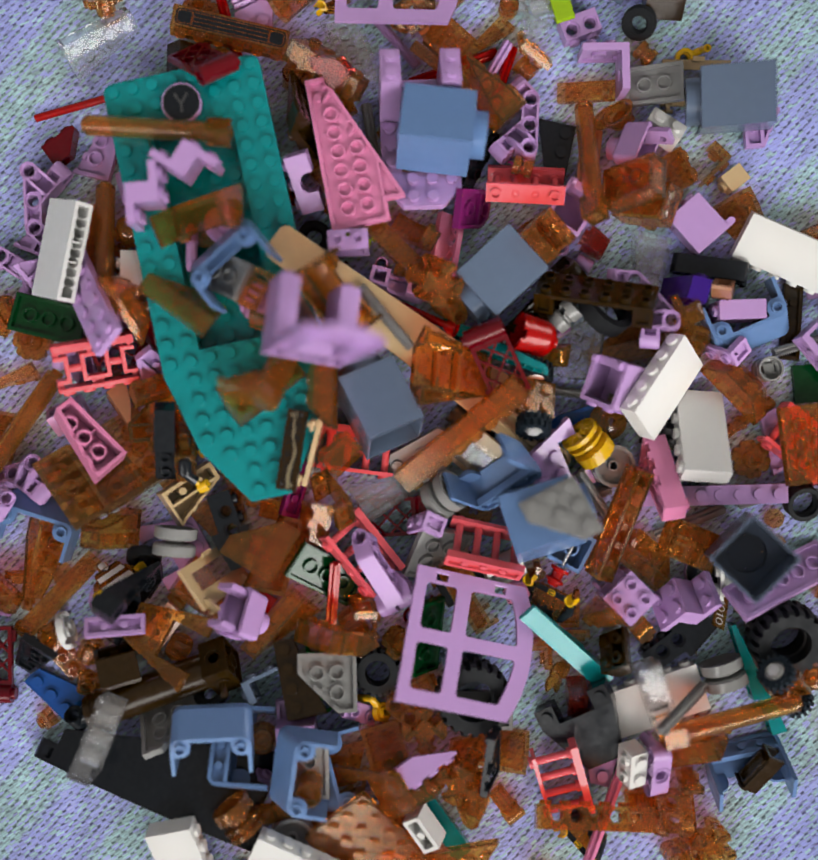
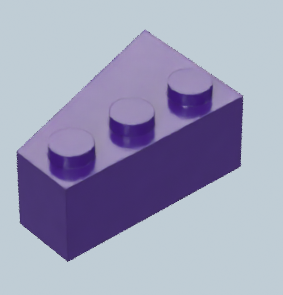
[657,273,713,310]

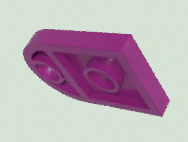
[452,188,491,229]

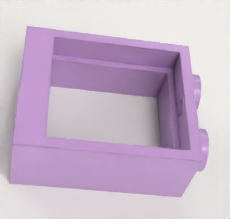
[327,228,370,258]
[706,299,767,324]

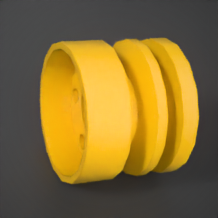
[562,418,615,470]

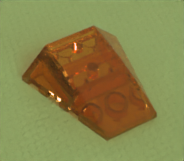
[410,325,492,405]

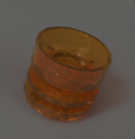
[212,790,266,846]

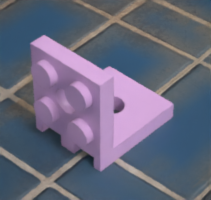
[577,40,631,100]

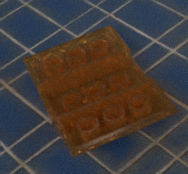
[32,406,178,531]

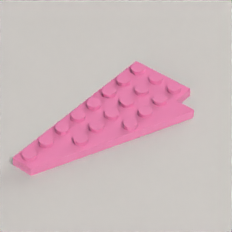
[305,77,406,230]

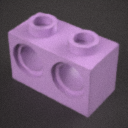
[556,7,602,48]

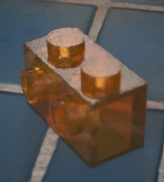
[128,373,172,408]

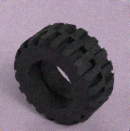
[744,599,818,675]
[434,656,507,738]

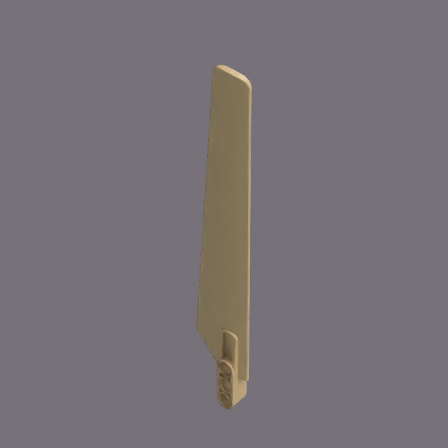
[265,226,571,466]

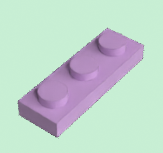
[84,613,146,639]

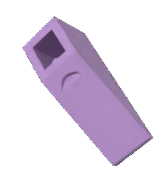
[393,750,457,790]

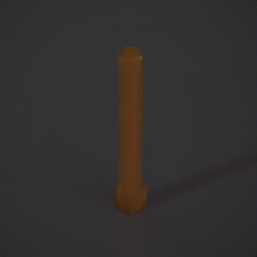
[574,101,610,226]
[81,115,234,148]
[94,181,117,315]
[0,369,63,473]
[657,692,803,752]

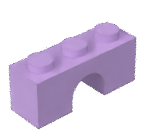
[282,148,326,216]
[368,264,428,305]

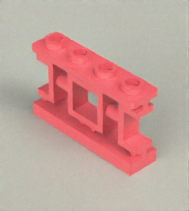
[49,331,140,396]

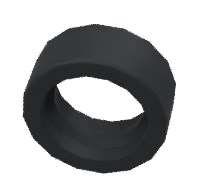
[782,483,818,522]

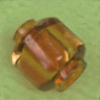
[76,638,105,666]

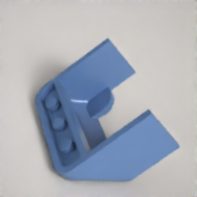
[191,219,283,314]
[696,277,789,349]
[442,433,542,511]
[0,488,85,563]
[170,703,255,777]
[207,705,277,792]
[321,722,381,812]
[269,725,339,822]
[703,732,798,812]

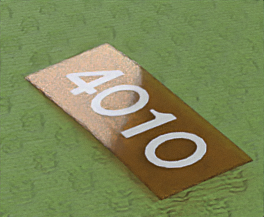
[712,597,728,631]

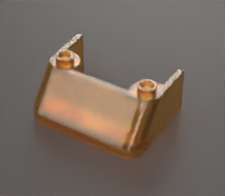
[148,182,244,248]
[295,246,384,329]
[216,309,299,411]

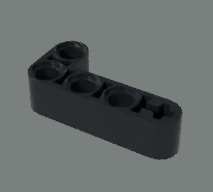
[669,252,750,288]

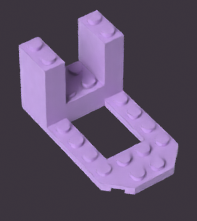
[378,48,462,210]
[260,270,386,368]

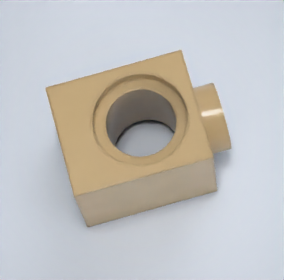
[716,163,751,196]

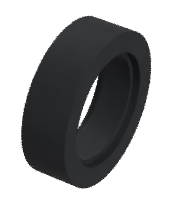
[578,303,633,337]

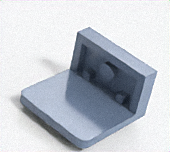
[241,663,279,705]

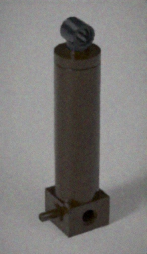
[64,636,243,731]

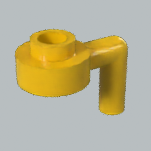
[674,44,711,60]
[357,694,391,722]

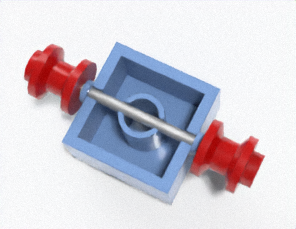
[545,537,597,588]

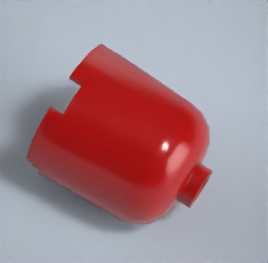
[509,312,558,357]

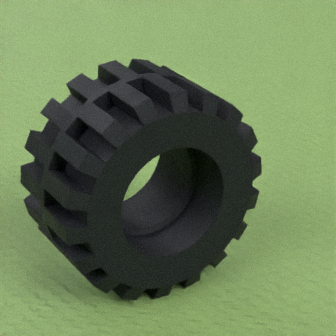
[356,644,400,698]

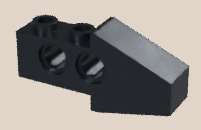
[154,401,177,479]
[206,489,252,571]
[637,616,717,673]

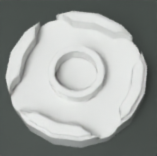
[55,611,78,650]

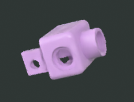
[606,121,675,179]
[207,583,270,641]

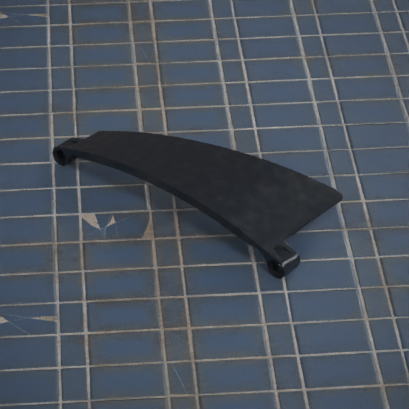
[34,729,275,852]

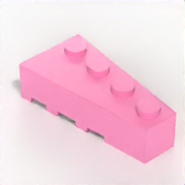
[54,397,127,484]
[638,434,689,522]

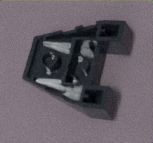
[90,561,164,646]
[534,677,622,770]

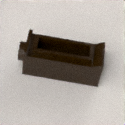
[734,743,785,794]

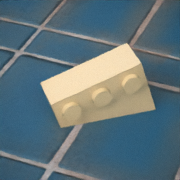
[156,461,220,527]

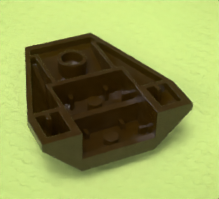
[286,70,319,159]

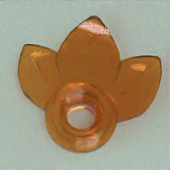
[545,659,570,693]

